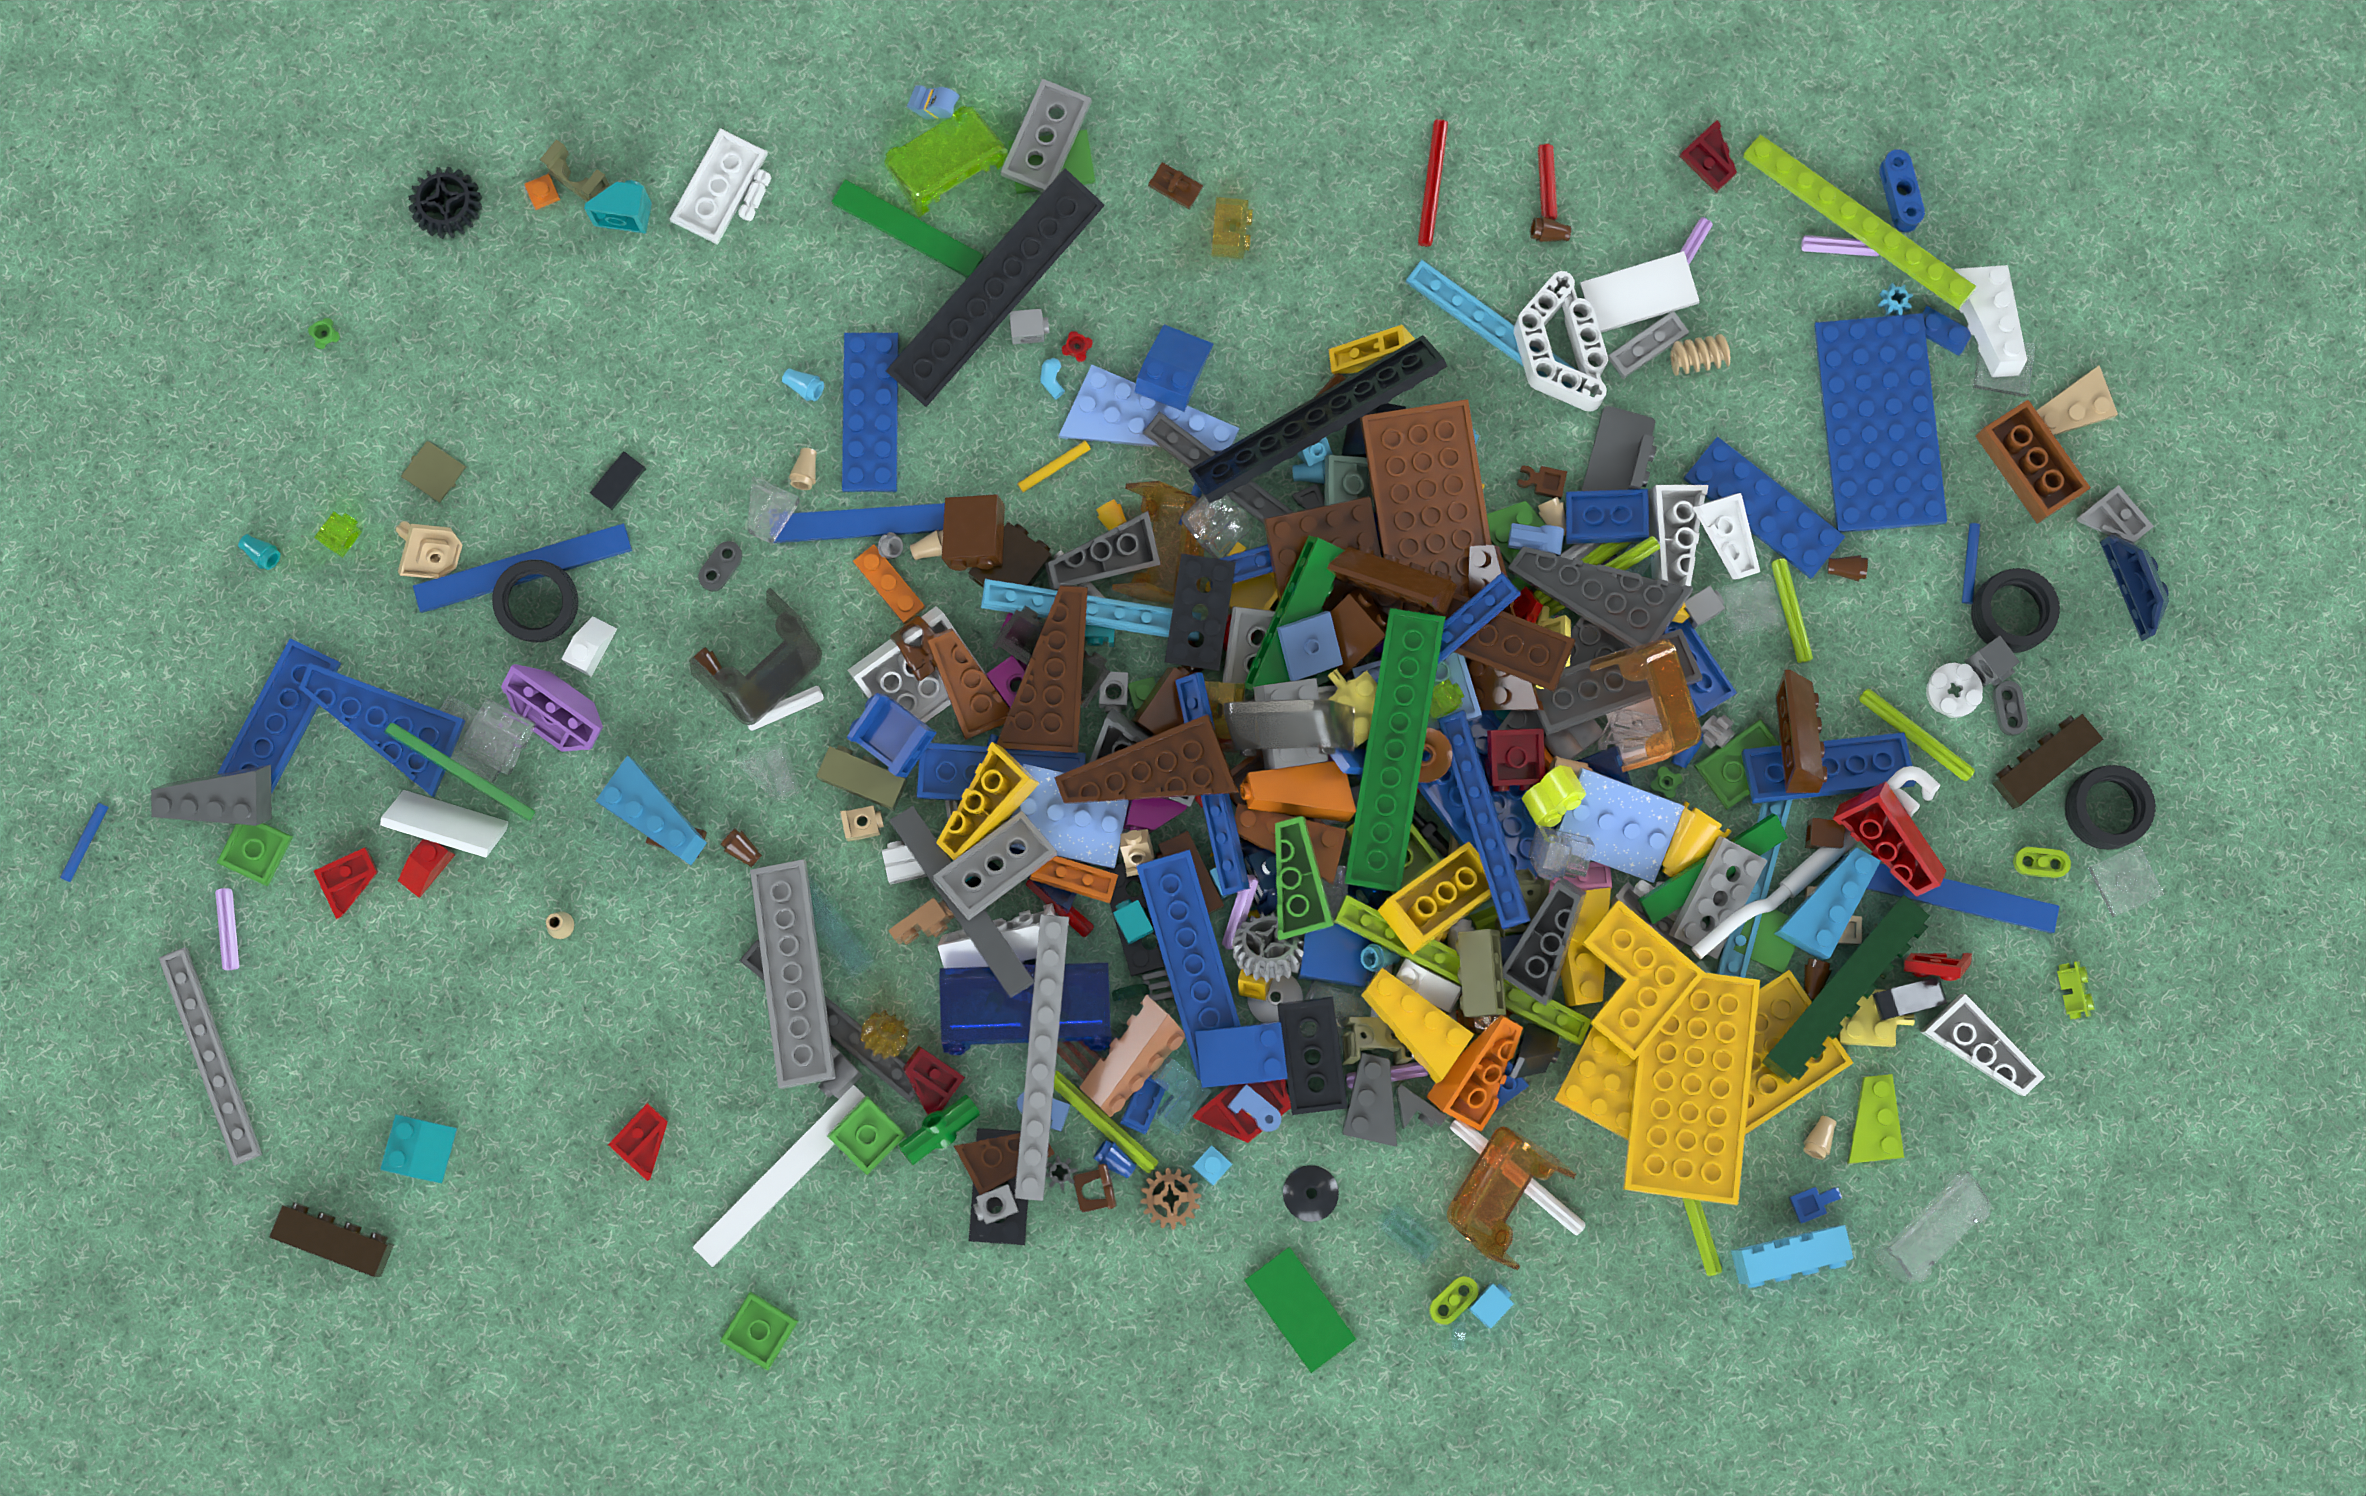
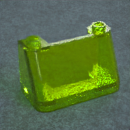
[884,106,1008,218]

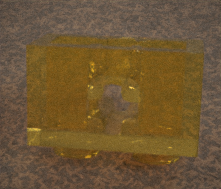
[1211,197,1253,259]

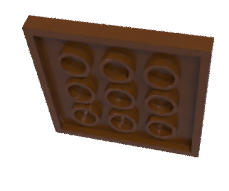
[1263,497,1381,612]

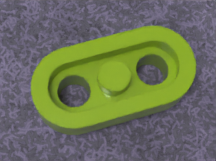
[2013,847,2071,878]
[1429,1276,1479,1325]

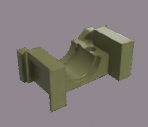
[540,139,610,202]
[1495,868,1550,939]
[1341,1017,1412,1065]

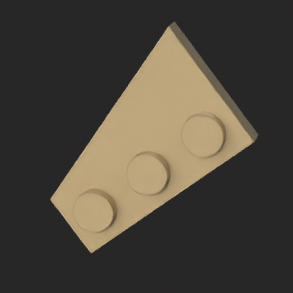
[2037,365,2118,436]

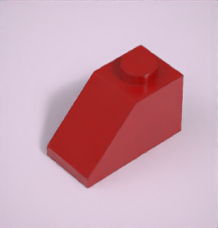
[398,839,455,898]

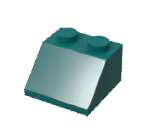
[584,180,652,234]
[380,1114,457,1183]

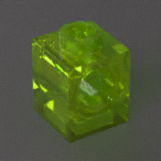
[314,511,362,558]
[1429,678,1464,723]

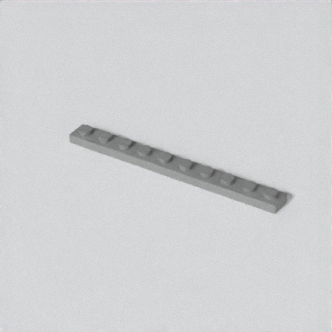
[1015,914,1069,1201]

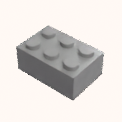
[1253,678,1328,770]

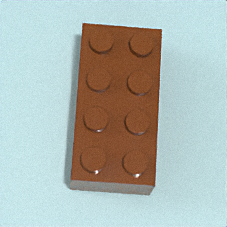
[1975,400,2091,524]

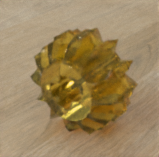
[860,1010,909,1060]

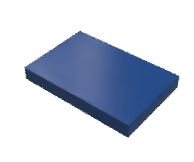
[1566,489,1649,544]

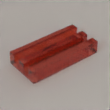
[1057,1024,1101,1080]

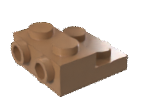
[888,898,954,945]

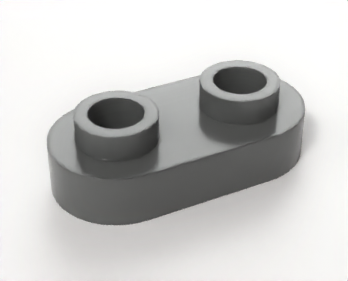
[698,541,743,592]
[1992,681,2028,736]

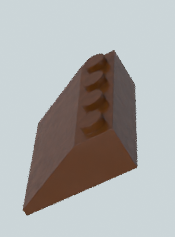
[1327,545,1457,617]

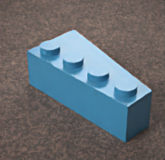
[595,755,707,865]
[1774,847,1881,961]

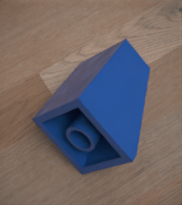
[1298,924,1375,988]

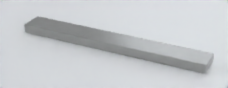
[159,947,263,1166]

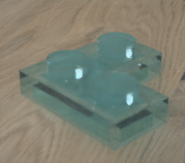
[1151,1056,1212,1136]

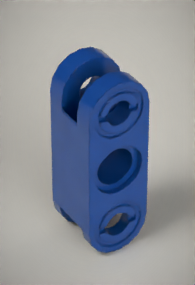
[1879,149,1925,233]

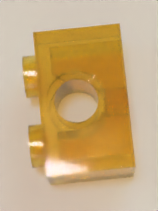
[1204,681,1245,739]

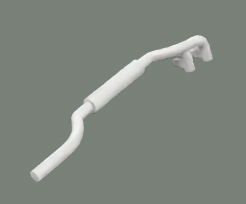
[1692,766,1940,959]

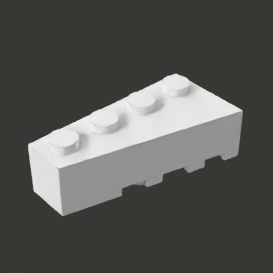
[938,903,1056,977]
[1920,994,2045,1096]

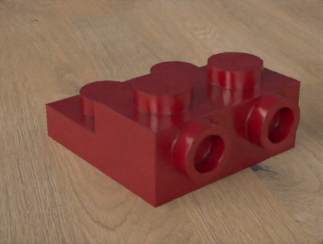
[1484,728,1545,791]

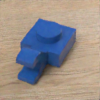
[1788,1187,1842,1224]

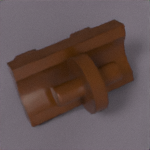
[1148,162,1203,210]

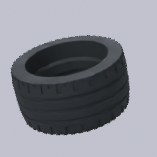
[492,559,578,642]
[1971,568,2060,653]
[2065,765,2156,850]

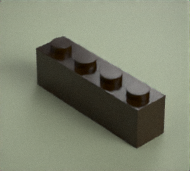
[1992,714,2103,809]
[269,1202,394,1277]

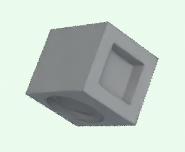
[1010,309,1049,345]
[1685,586,1725,629]
[1099,671,1128,713]
[974,1185,1019,1224]

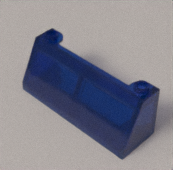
[939,962,1112,1056]

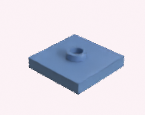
[1277,611,1343,681]

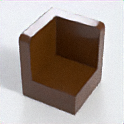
[1805,818,1845,849]

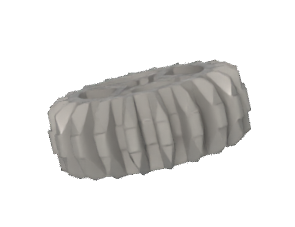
[1232,912,1305,983]

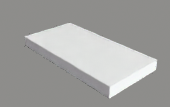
[670,128,768,245]
[1580,251,1699,333]
[380,790,508,857]

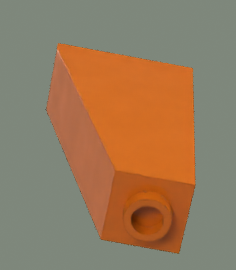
[1240,761,1356,822]

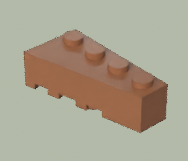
[1079,995,1186,1118]

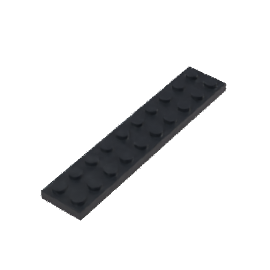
[885,168,1105,407]
[1188,335,1448,504]

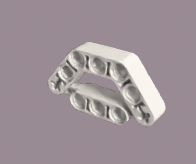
[1514,271,1608,412]

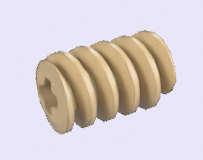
[1671,334,1730,376]

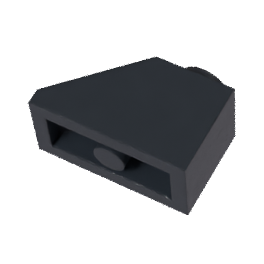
[1510,1023,1561,1079]

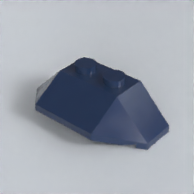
[2100,535,2169,641]

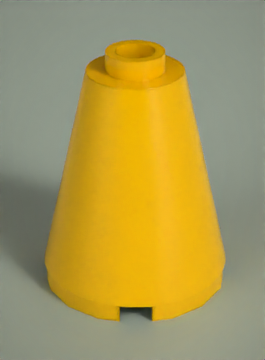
[1661,801,1732,878]

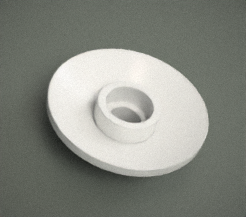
[1247,975,1303,1023]

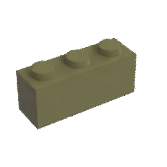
[816,745,908,811]
[1456,929,1506,1017]

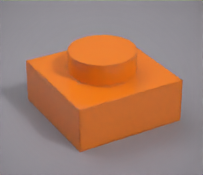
[524,173,560,210]

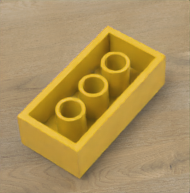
[1378,842,1492,955]

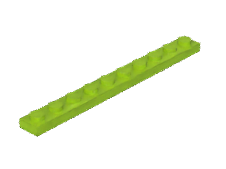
[1743,134,1976,310]
[1333,895,1592,1046]

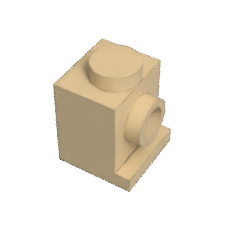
[840,805,884,842]
[1120,829,1155,877]

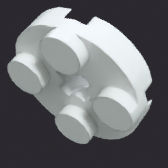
[1926,663,1983,718]

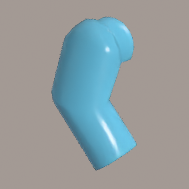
[1040,358,1065,400]

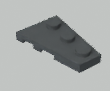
[1342,1051,1397,1147]

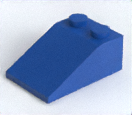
[1134,324,1213,412]
[1195,1021,1288,1088]

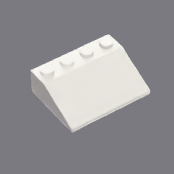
[848,606,987,723]

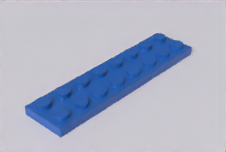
[1136,850,1241,1080]

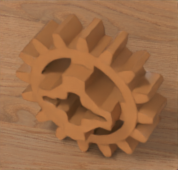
[1140,1168,1201,1229]

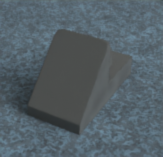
[1395,1084,1447,1129]

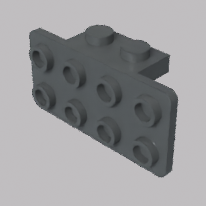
[1581,406,1657,491]

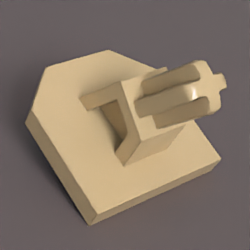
[396,521,462,579]

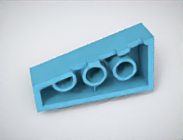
[1731,1225,1854,1288]

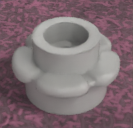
[878,532,903,559]

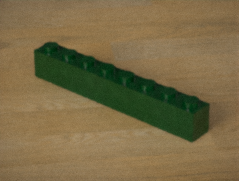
[1762,895,1930,1084]

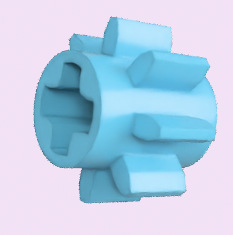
[1878,283,1913,316]

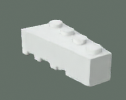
[1954,265,2027,377]
[1648,485,1708,586]

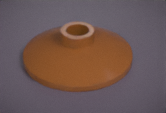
[1419,727,1453,783]

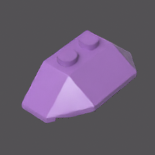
[501,664,603,752]

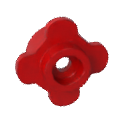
[1062,331,1093,362]

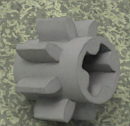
[1700,715,1735,748]

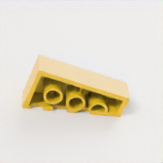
[936,742,1040,860]
[1560,887,1611,1007]
[1361,968,1474,1084]

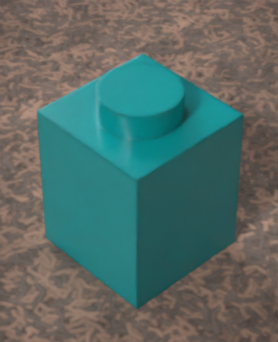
[1113,899,1153,945]

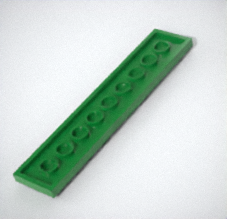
[1345,608,1445,892]

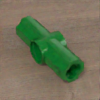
[898,1095,980,1165]

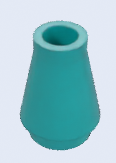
[238,534,281,570]

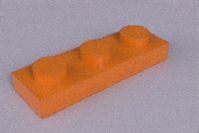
[853,544,926,624]
[1030,856,1118,903]

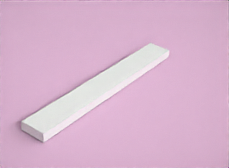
[693,1085,865,1267]

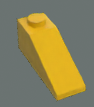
[1328,325,1415,375]

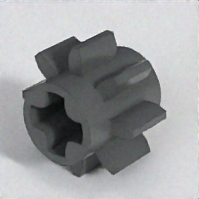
[1046,1155,1078,1191]

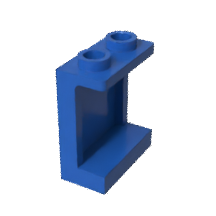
[847,693,937,778]

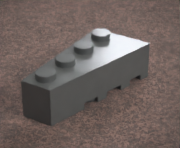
[1045,511,1161,590]
[1502,878,1586,1006]

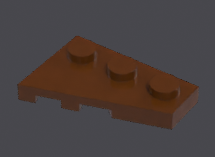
[954,1133,1055,1195]

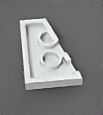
[1693,493,1760,579]

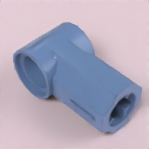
[1508,523,1564,557]

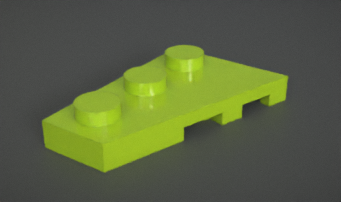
[1847,1074,1904,1164]

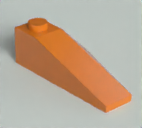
[1426,1015,1523,1131]

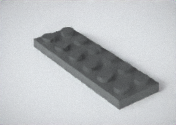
[1535,629,1703,735]

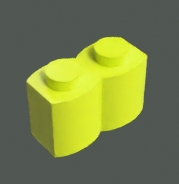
[1521,765,1586,827]

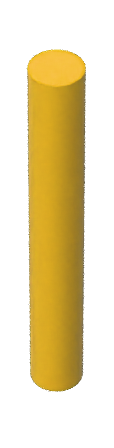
[1017,441,1091,493]

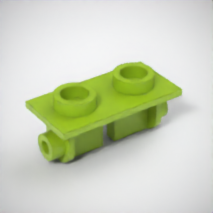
[2057,961,2095,1020]

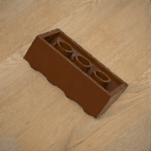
[1776,669,1827,793]

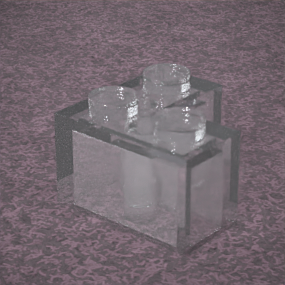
[1528,825,1595,880]

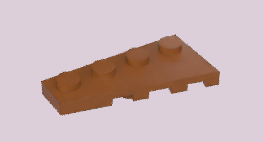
[926,628,1010,740]
[1235,804,1346,885]

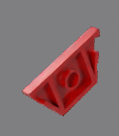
[1192,1079,1291,1143]

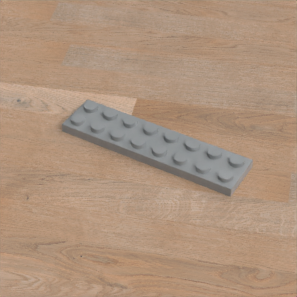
[750,859,836,1089]

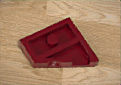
[1679,120,1737,193]
[903,1046,965,1116]

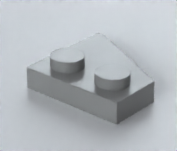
[2077,485,2154,544]

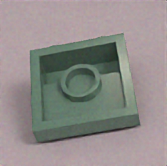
[1325,455,1375,513]

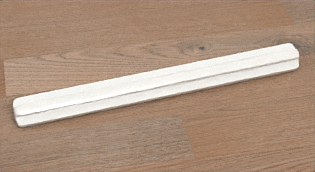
[1450,1118,1586,1235]

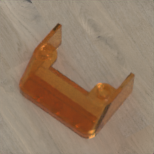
[1112,481,1209,604]
[1589,639,1702,772]
[1447,1126,1577,1270]

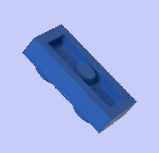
[1922,306,1972,356]

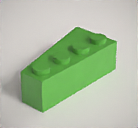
[1275,816,1334,941]

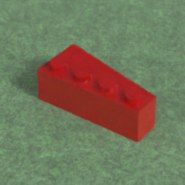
[1832,782,1946,897]

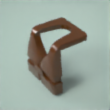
[890,616,937,681]
[1073,1164,1117,1213]

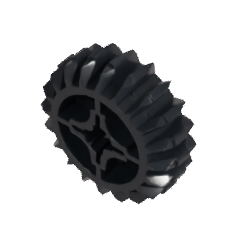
[408,166,482,239]

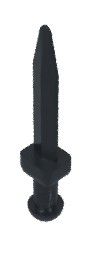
[1412,806,1449,858]

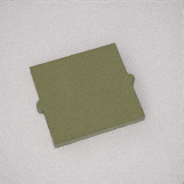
[401,441,466,503]

